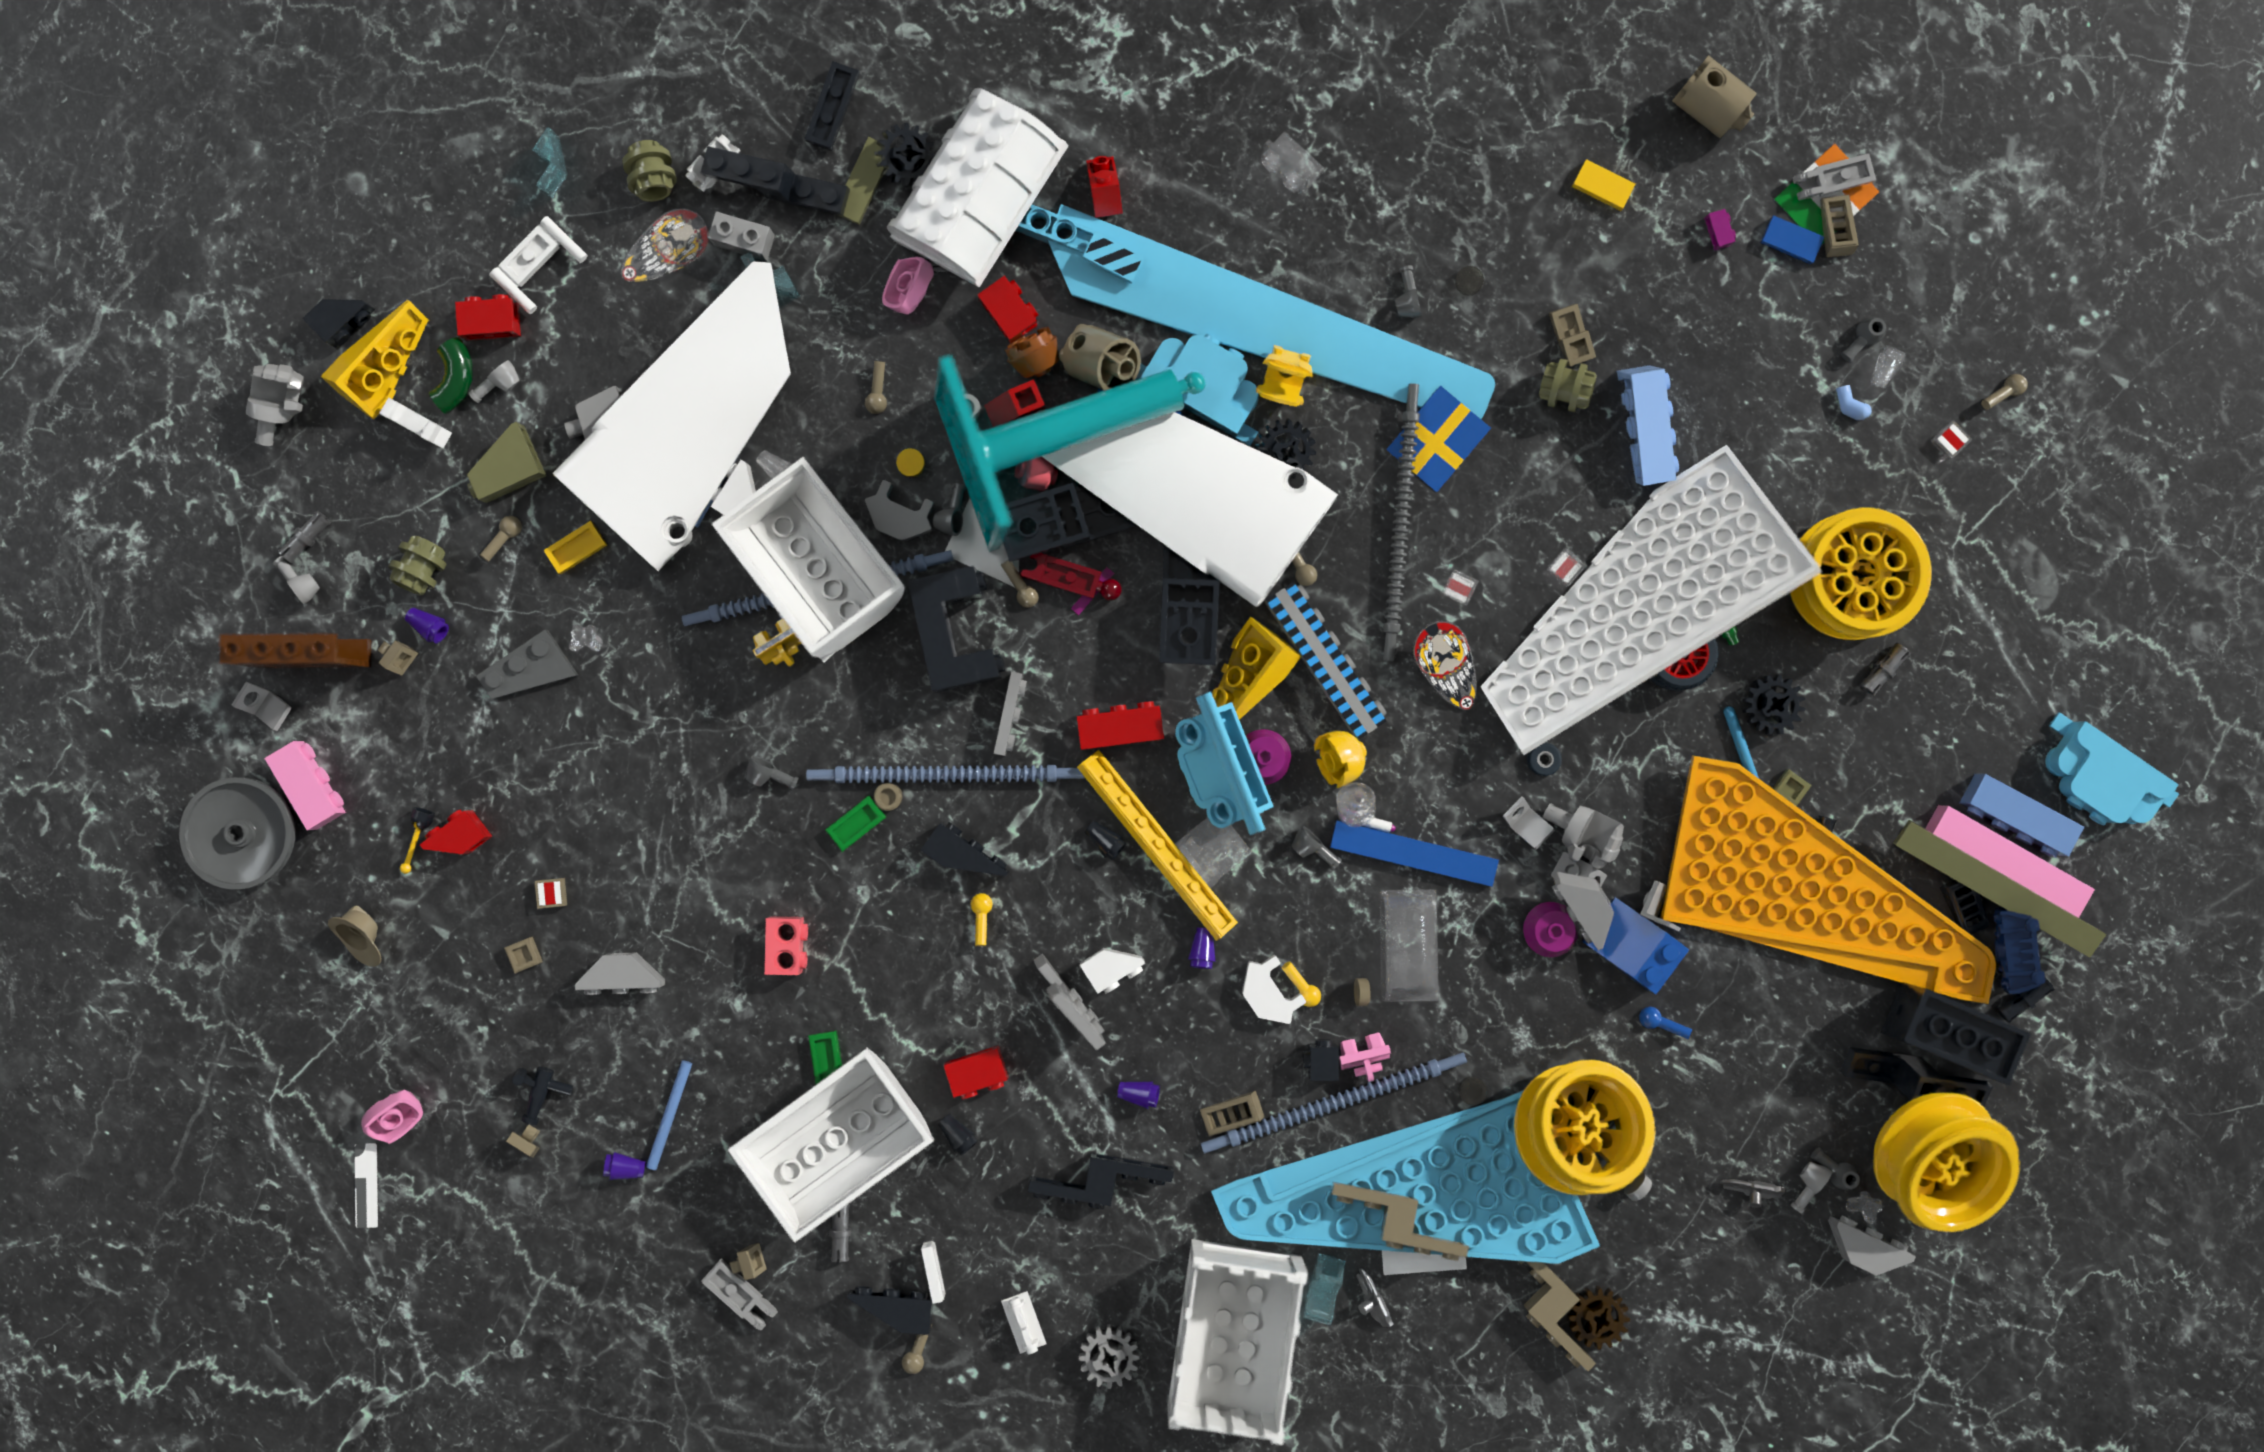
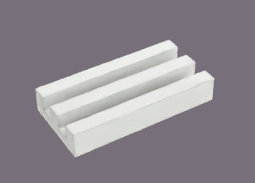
[921,1241,946,1304]

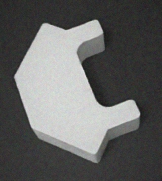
[380,398,452,448]
[1242,955,1306,1024]

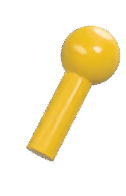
[970,893,993,946]
[1282,961,1321,1007]

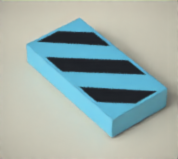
[1082,232,1144,284]

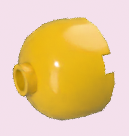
[1314,731,1367,788]

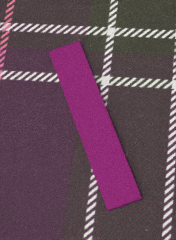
[1071,567,1115,615]

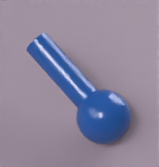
[1639,1007,1692,1039]

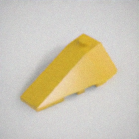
[321,300,428,419]
[1212,617,1302,720]

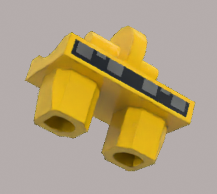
[752,618,802,667]

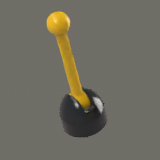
[400,807,435,874]

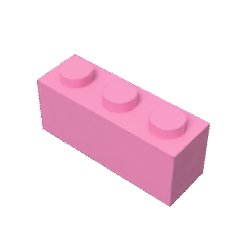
[264,741,346,830]

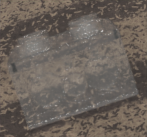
[1261,131,1325,196]
[1175,817,1252,888]

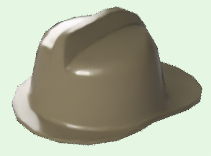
[328,906,381,967]

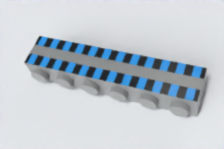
[1264,582,1387,740]

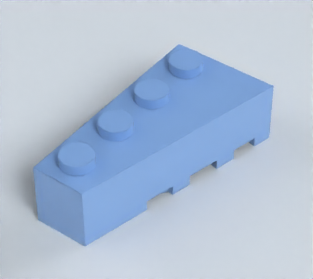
[1617,366,1679,486]

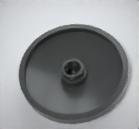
[179,777,295,890]

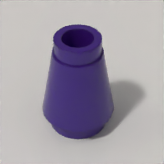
[405,607,449,643]
[1188,928,1216,969]
[1117,1081,1160,1109]
[603,1152,646,1180]

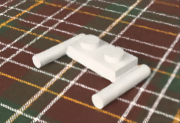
[489,216,588,314]

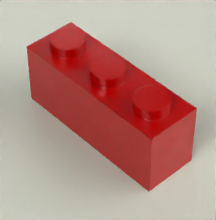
[1077,701,1164,750]

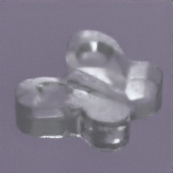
[569,625,603,652]
[1846,1191,1883,1224]

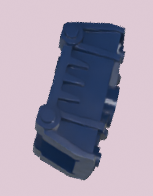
[1993,907,2045,994]

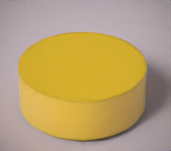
[896,448,925,477]

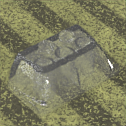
[1380,889,1439,1002]

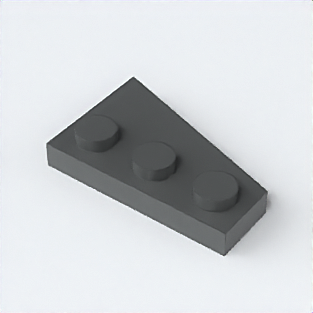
[476,629,579,699]

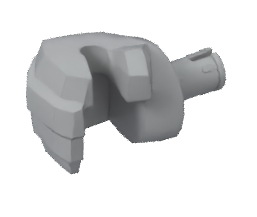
[246,364,304,446]
[1543,803,1624,869]

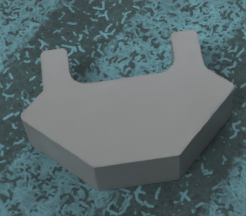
[865,480,935,542]

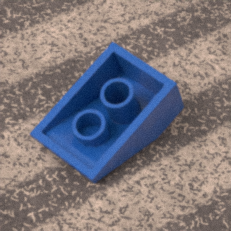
[1582,897,1689,994]

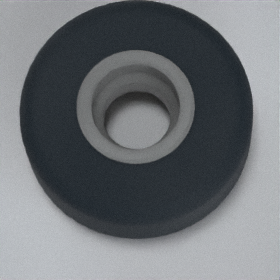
[1527,743,1562,776]

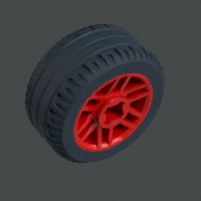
[1650,638,1719,691]

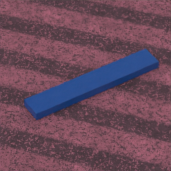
[1330,820,1499,887]

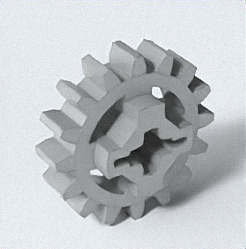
[1079,1324,1139,1389]

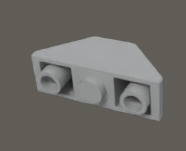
[1552,872,1614,951]
[575,952,665,995]
[1828,1215,1916,1276]

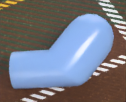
[1836,385,1872,420]

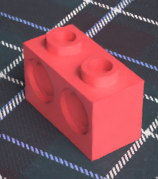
[765,916,808,975]

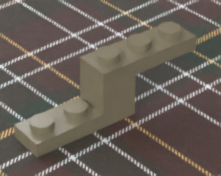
[1331,1182,1469,1261]
[1518,1261,1596,1371]

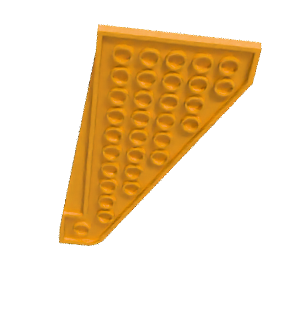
[1661,755,1996,1004]

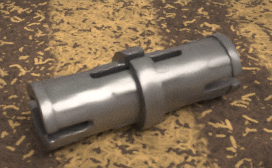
[278,511,331,563]
[1860,643,1911,696]
[829,1203,851,1262]

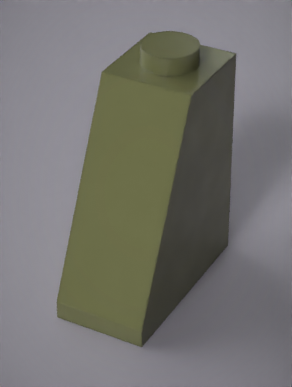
[467,421,547,503]

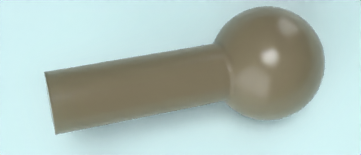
[865,361,887,414]
[1981,374,2028,410]
[480,516,522,562]
[1292,552,1317,586]
[1001,560,1039,608]
[902,1325,932,1374]

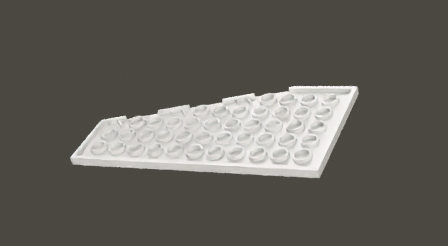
[1481,445,1821,755]

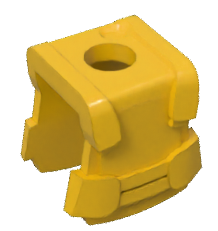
[1256,345,1313,407]

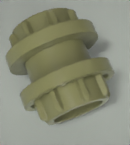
[622,140,677,202]
[1539,359,1597,413]
[388,536,447,596]

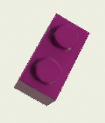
[1704,209,1736,250]

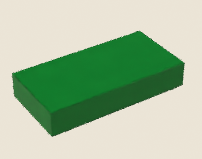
[825,796,887,852]
[808,1030,842,1085]

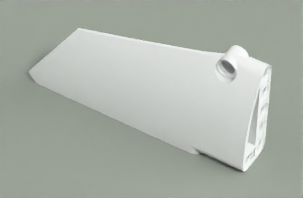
[552,262,791,571]
[1042,412,1338,607]

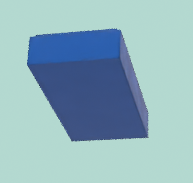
[1760,215,1824,264]

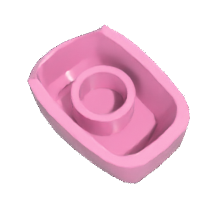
[882,257,934,314]
[361,1090,423,1144]

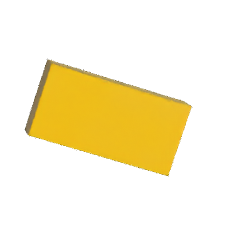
[1572,159,1635,211]
[544,521,608,574]

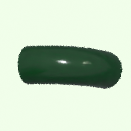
[429,337,473,414]

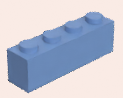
[1960,774,2084,858]

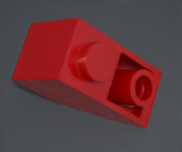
[1086,156,1123,218]
[984,379,1046,427]
[420,809,492,854]

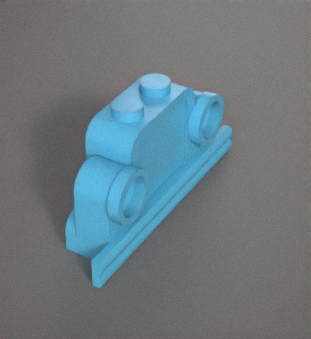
[1135,334,1259,446]
[1175,692,1273,835]
[2045,712,2179,825]

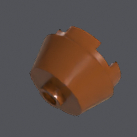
[1004,327,1059,378]

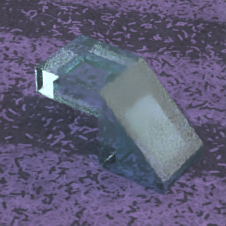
[533,127,567,198]
[740,252,800,299]
[1303,1253,1345,1325]

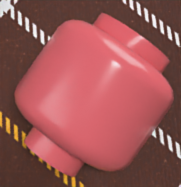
[1015,456,1058,492]

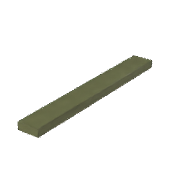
[1893,820,2106,957]

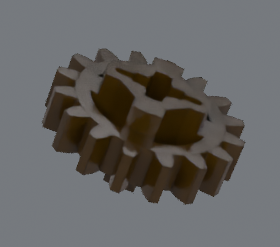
[1567,1286,1630,1350]

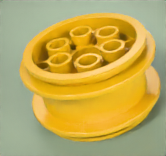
[1790,508,1931,640]
[1514,1060,1655,1195]
[1873,1093,2019,1232]

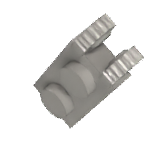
[1793,154,1876,200]
[701,1258,778,1331]

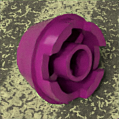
[1246,729,1291,785]
[1523,902,1579,957]

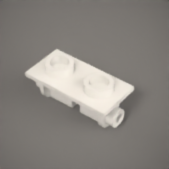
[685,134,740,192]
[1001,1291,1046,1354]

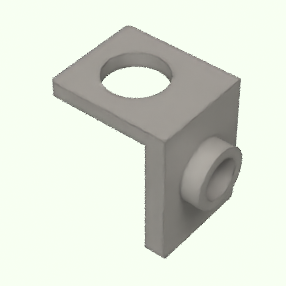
[232,682,291,731]
[1503,797,1555,850]
[1551,852,1607,887]
[1640,880,1681,932]

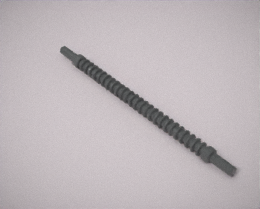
[1383,383,1420,661]

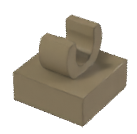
[378,640,418,675]
[506,1125,540,1158]
[730,1243,767,1280]

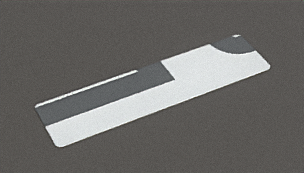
[355,1143,378,1228]

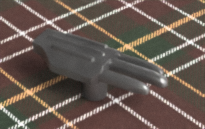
[1720,1179,1785,1208]
[1356,1268,1393,1327]

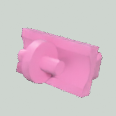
[1339,1033,1391,1082]

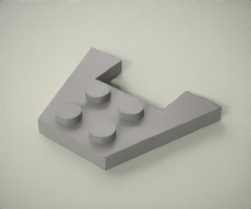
[1034,954,1105,1050]

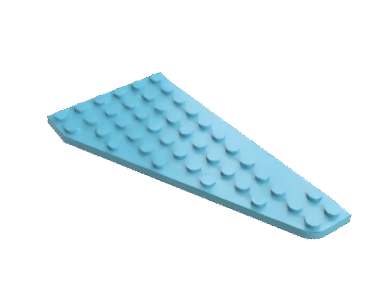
[1211,1090,1600,1264]

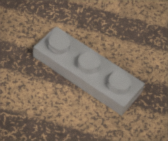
[994,671,1027,756]

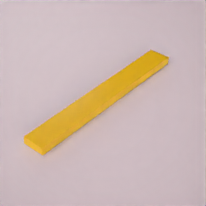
[1077,750,1238,941]

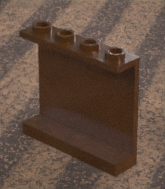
[219,634,371,668]

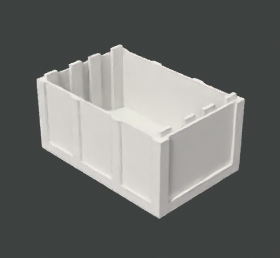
[1167,1239,1308,1445]

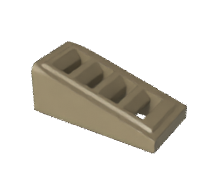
[1820,195,1859,257]
[1200,1091,1264,1136]

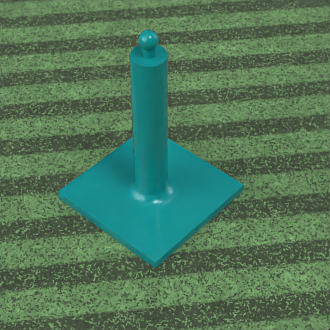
[934,356,1206,552]

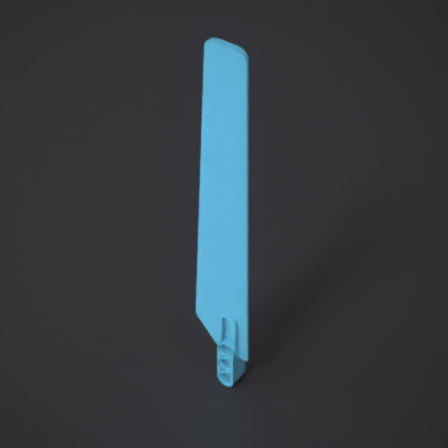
[1015,204,1495,419]

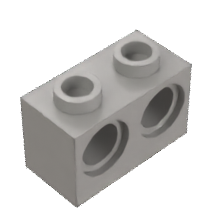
[708,212,775,261]

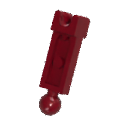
[1020,553,1122,601]

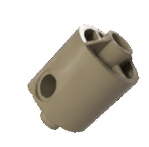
[1672,55,1757,138]
[1059,324,1141,391]

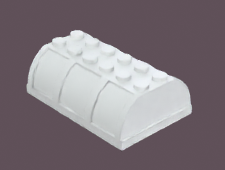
[887,88,1068,287]
[712,457,905,657]
[728,1048,934,1242]

